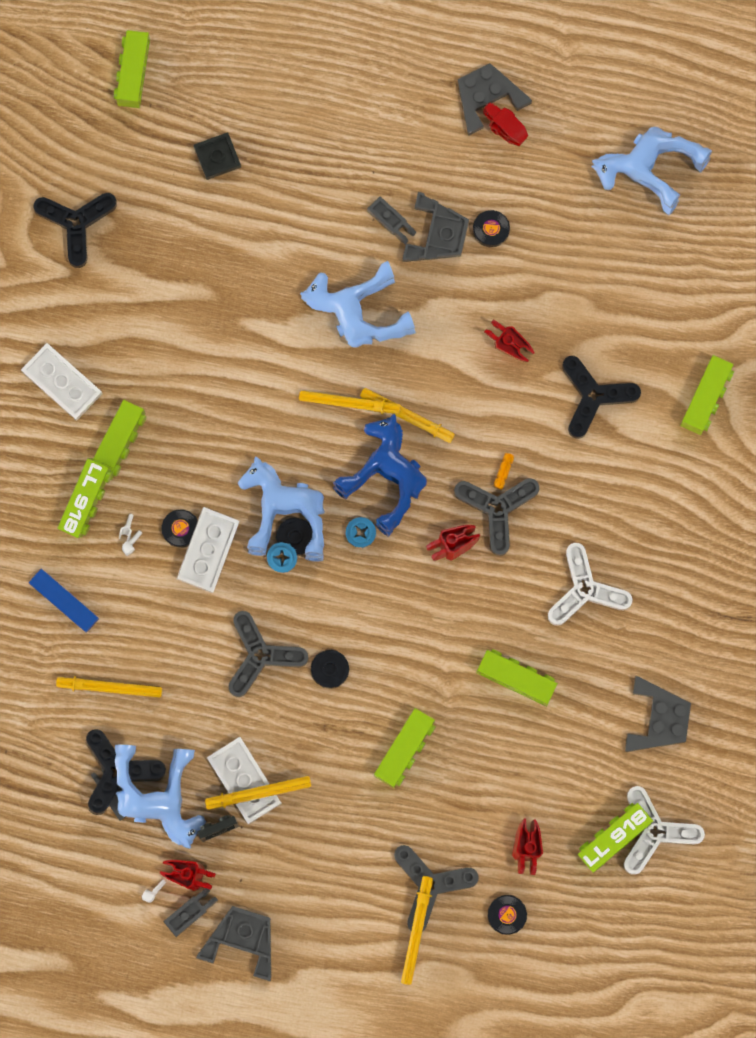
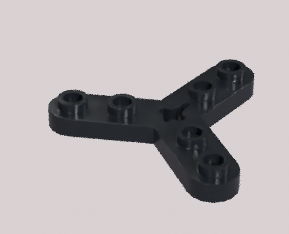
[33,193,117,268]
[562,356,641,439]
[86,729,166,815]

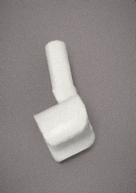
[119,514,134,541]
[122,530,142,556]
[142,879,166,903]

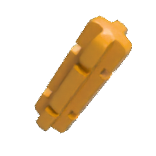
[493,453,514,490]

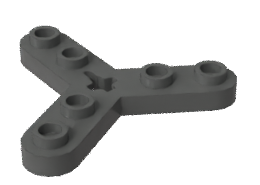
[454,478,539,556]
[229,611,309,697]
[394,845,479,932]

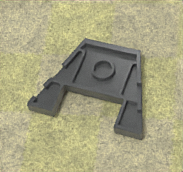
[458,63,532,135]
[402,191,469,262]
[625,676,691,752]
[196,906,271,982]

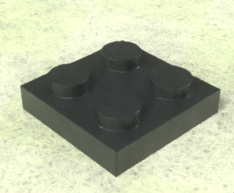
[193,132,241,180]
[197,815,239,842]

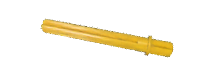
[360,388,455,443]
[299,391,401,415]
[56,676,162,698]
[205,776,311,810]
[401,876,433,985]

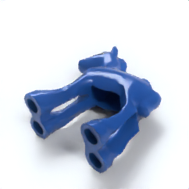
[333,413,427,537]

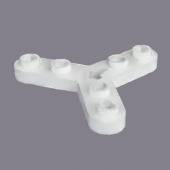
[548,543,632,626]
[624,786,705,875]

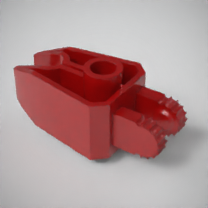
[483,102,528,146]
[484,319,535,362]
[426,525,480,561]
[512,818,543,875]
[160,860,216,891]

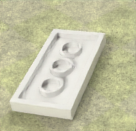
[21,343,103,421]
[176,507,239,593]
[207,737,282,825]

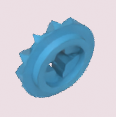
[345,517,376,548]
[267,542,298,573]

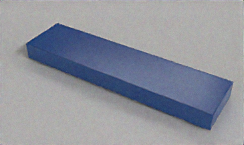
[29,569,99,633]

